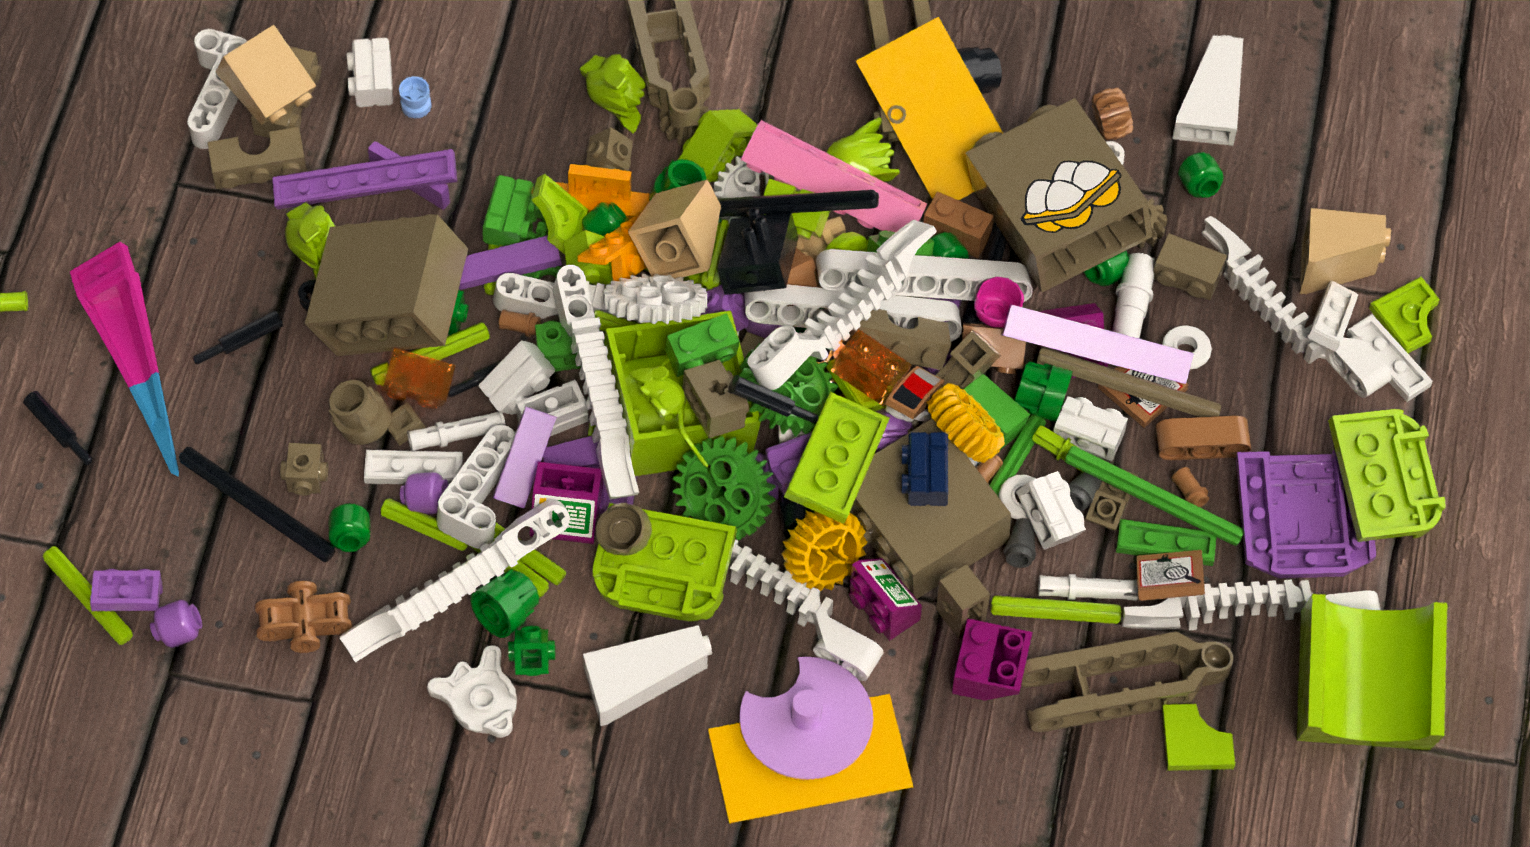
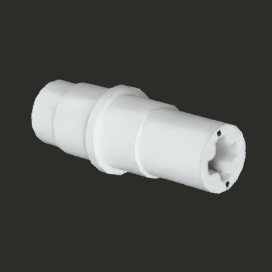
[1112,253,1155,339]

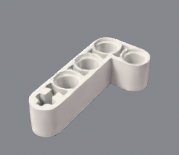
[187,29,247,149]
[437,425,515,549]

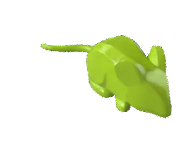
[630,366,708,468]

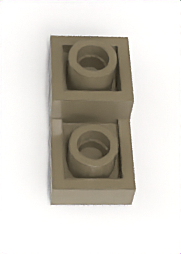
[1085,469,1138,532]

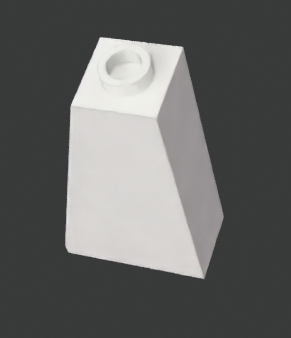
[1172,35,1243,146]
[583,625,712,726]

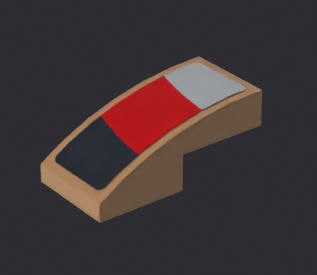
[885,366,945,419]

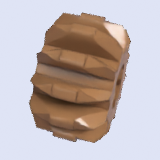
[1091,87,1133,140]

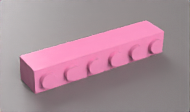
[741,120,927,233]

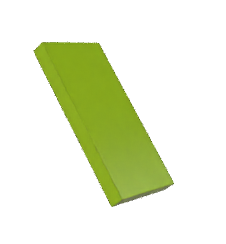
[784,392,890,524]

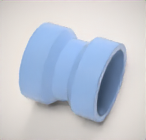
[399,76,432,119]

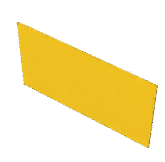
[856,17,1003,200]
[708,694,913,824]

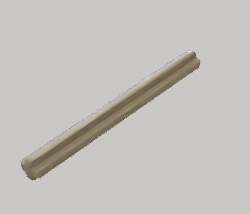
[1037,347,1221,417]

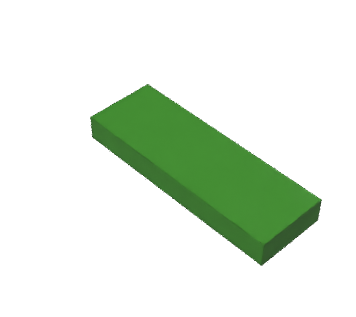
[1116,519,1217,566]

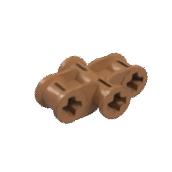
[255,581,352,653]

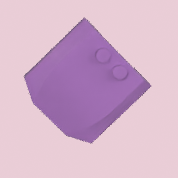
[1236,450,1376,578]

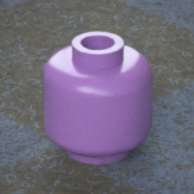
[400,472,449,514]
[150,600,202,648]

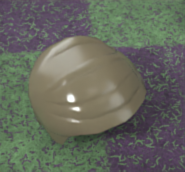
[596,503,652,556]

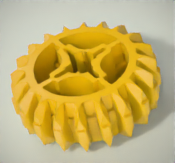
[927,383,1005,463]
[781,511,868,592]

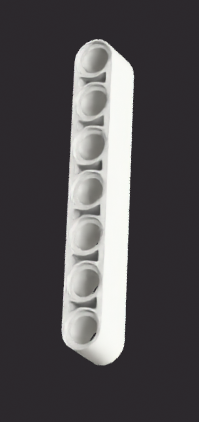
[816,249,1033,302]
[744,284,962,341]

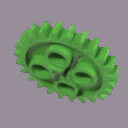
[739,343,838,436]
[673,436,776,540]

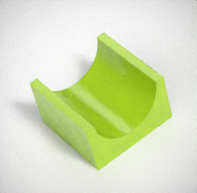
[604,311,761,476]
[1297,594,1447,750]

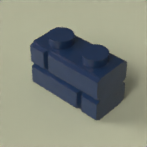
[902,432,948,506]

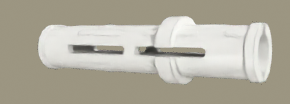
[407,411,506,451]
[1038,574,1138,601]

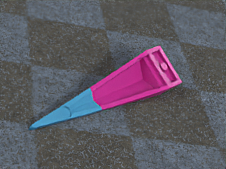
[70,242,179,477]

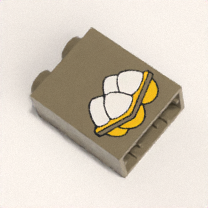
[965,98,1152,292]

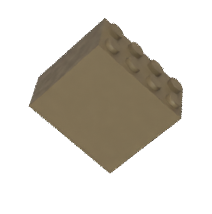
[305,214,468,356]
[850,419,1011,599]

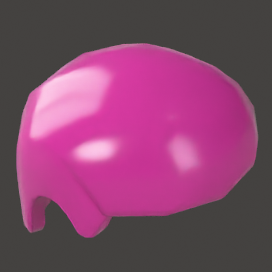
[974,276,1024,328]

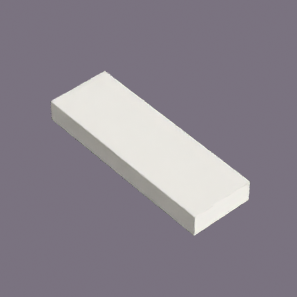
[1307,280,1358,352]
[1346,314,1433,402]
[364,450,463,484]

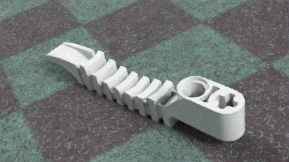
[1202,216,1391,398]
[747,220,937,390]
[553,265,639,500]
[493,273,739,335]
[339,499,570,663]
[728,539,884,681]
[1121,579,1381,630]

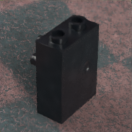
[717,208,799,295]

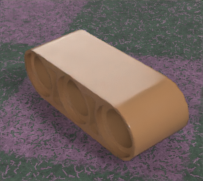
[1156,416,1251,460]

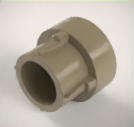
[328,380,392,445]

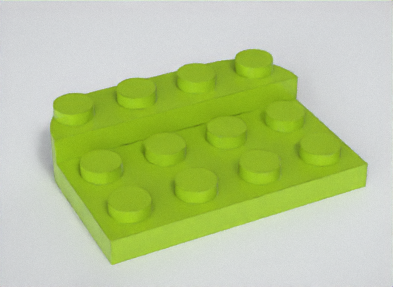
[1328,409,1446,542]
[593,503,737,621]

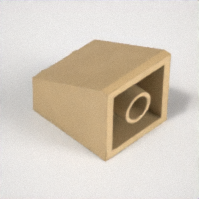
[215,25,316,125]
[628,180,721,279]
[1300,208,1391,294]

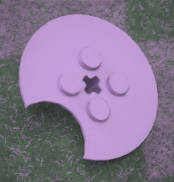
[740,657,873,780]

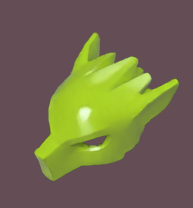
[579,54,646,134]
[827,117,900,182]
[285,202,335,278]

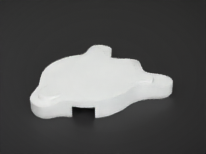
[427,645,517,738]

